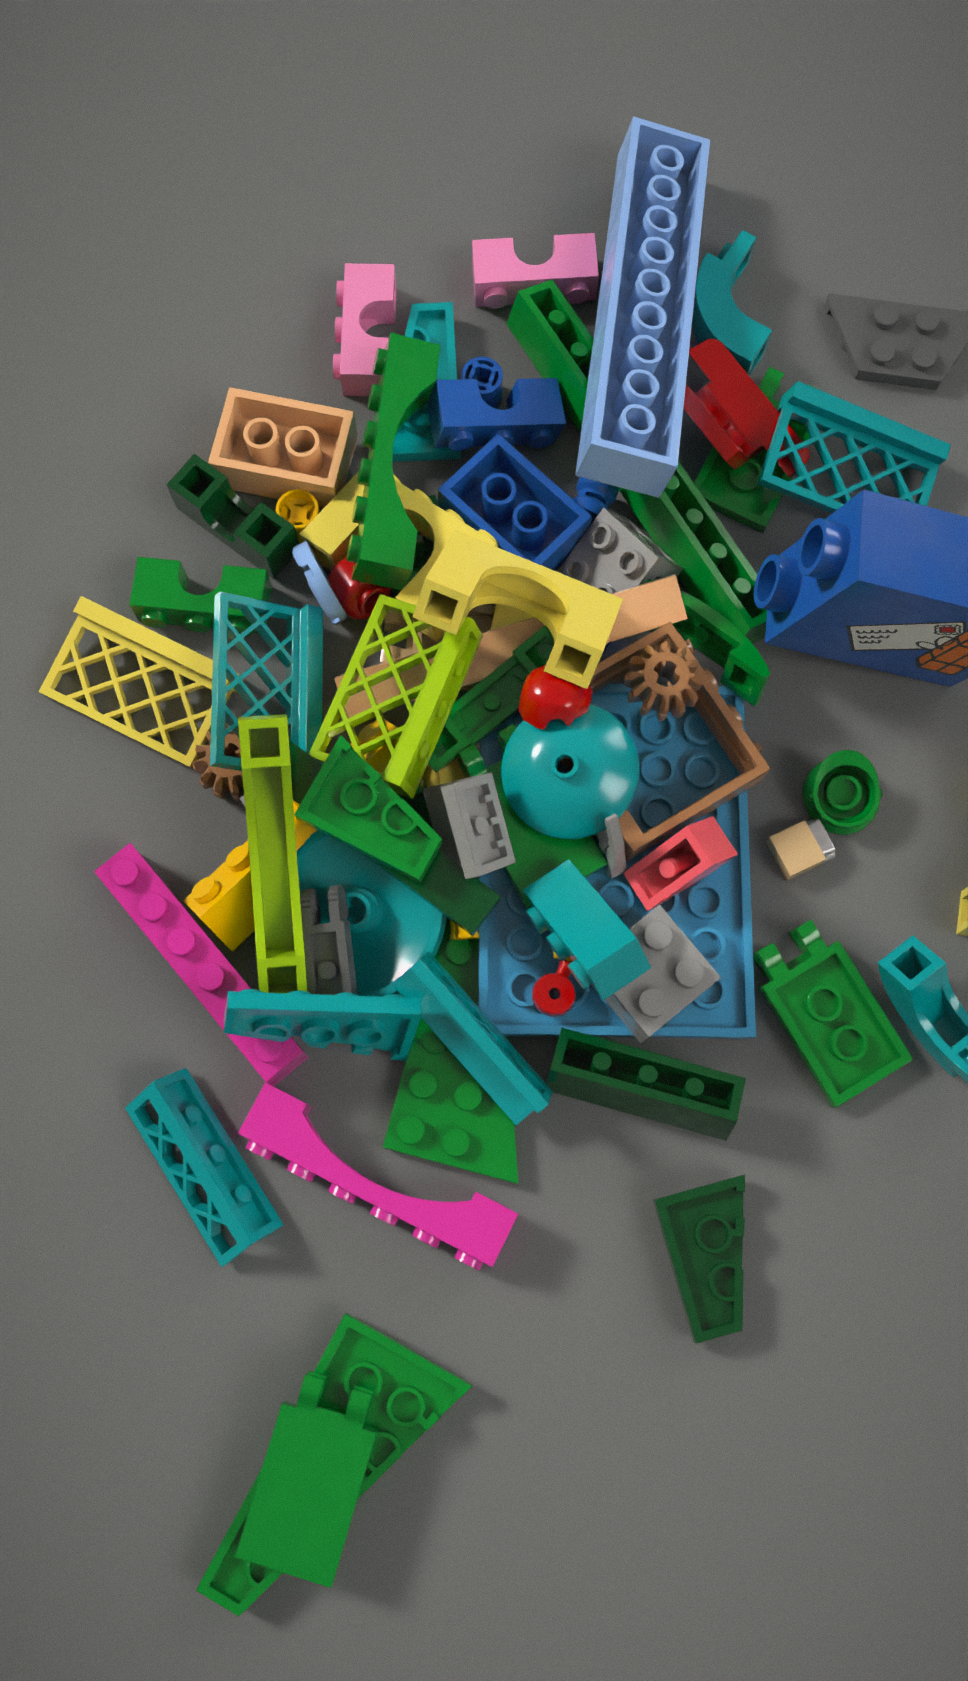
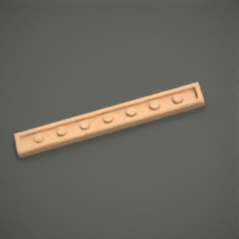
[334,575,688,718]

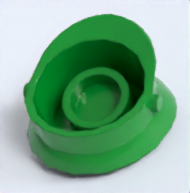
[803,750,883,835]

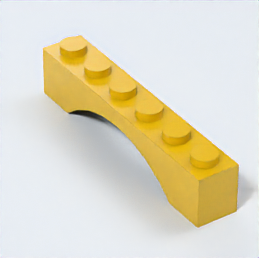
[183,719,428,952]

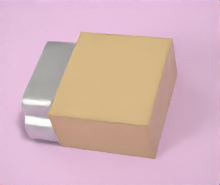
[766,818,835,881]

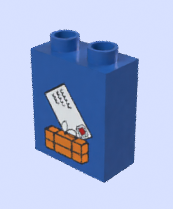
[754,489,968,687]

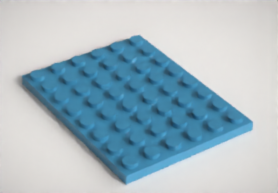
[478,683,756,1039]

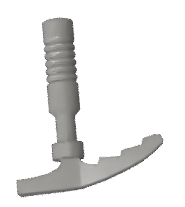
[595,814,626,879]

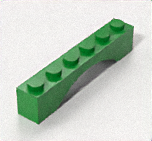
[346,332,440,590]

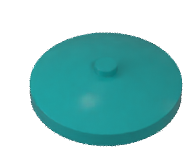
[297,830,447,997]

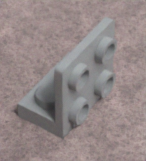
[557,508,684,594]
[423,772,516,879]

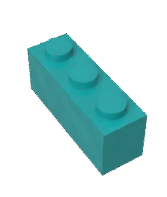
[523,859,651,1000]

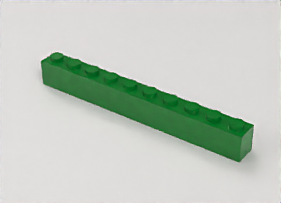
[506,279,767,644]

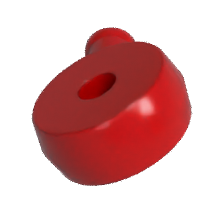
[532,960,576,1017]

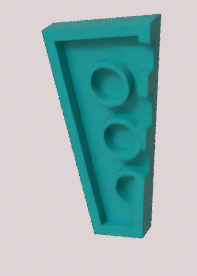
[392,302,461,462]
[224,989,422,1061]

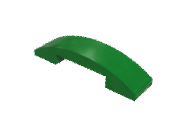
[646,579,771,707]
[428,625,554,773]

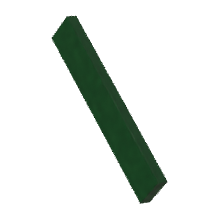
[289,740,501,936]

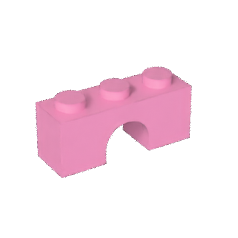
[472,233,599,309]
[333,263,397,397]

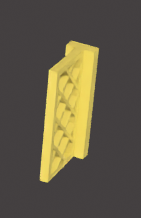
[39,596,244,768]

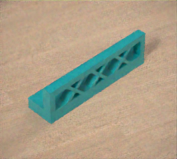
[392,951,553,1125]
[125,1068,284,1268]

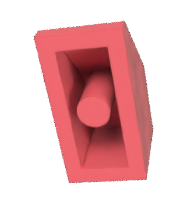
[623,816,738,911]

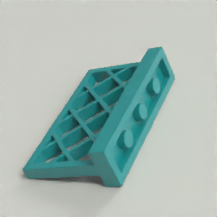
[757,381,951,514]
[210,591,323,771]

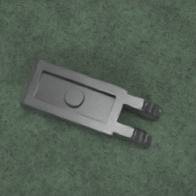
[300,885,358,995]

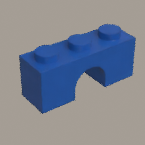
[427,378,566,451]

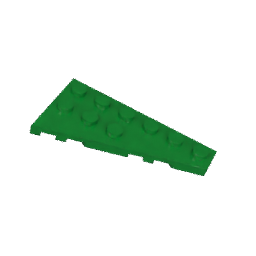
[383,920,518,1184]
[196,1312,472,1617]

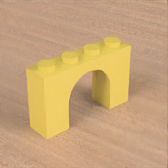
[300,471,498,642]
[413,530,623,689]

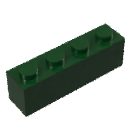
[547,1028,746,1141]

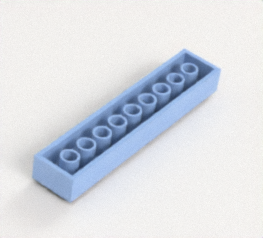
[575,116,710,498]

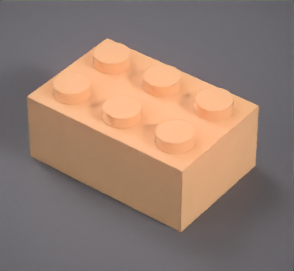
[208,387,358,508]

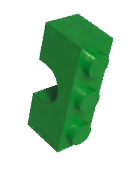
[129,557,272,637]

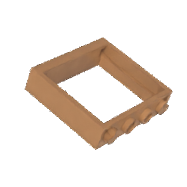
[561,622,770,862]

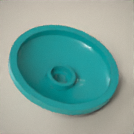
[501,704,640,839]

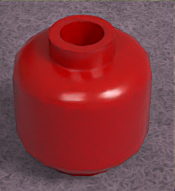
[328,557,391,620]

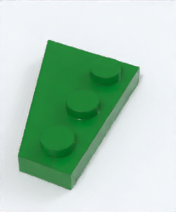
[294,735,443,883]

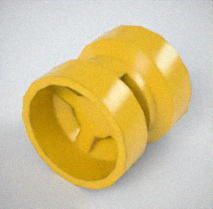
[276,489,320,544]

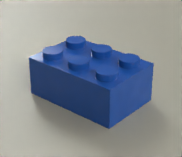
[438,434,592,571]

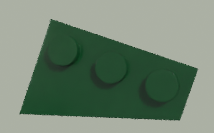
[653,1174,745,1344]

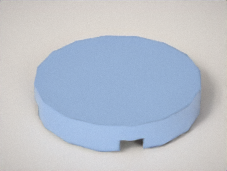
[292,541,349,625]

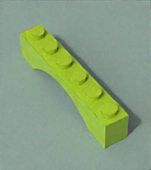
[238,714,307,993]

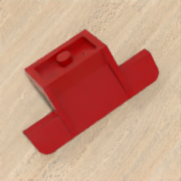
[683,339,810,478]

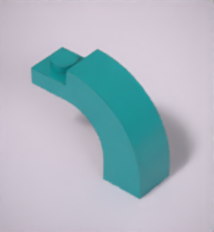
[692,230,772,376]
[877,935,968,1083]

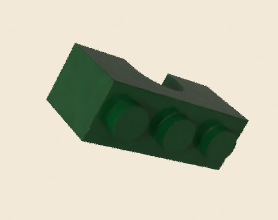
[166,454,299,579]

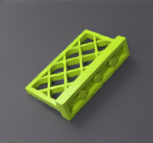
[309,594,483,799]

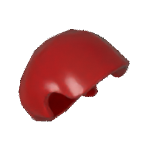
[519,665,593,730]

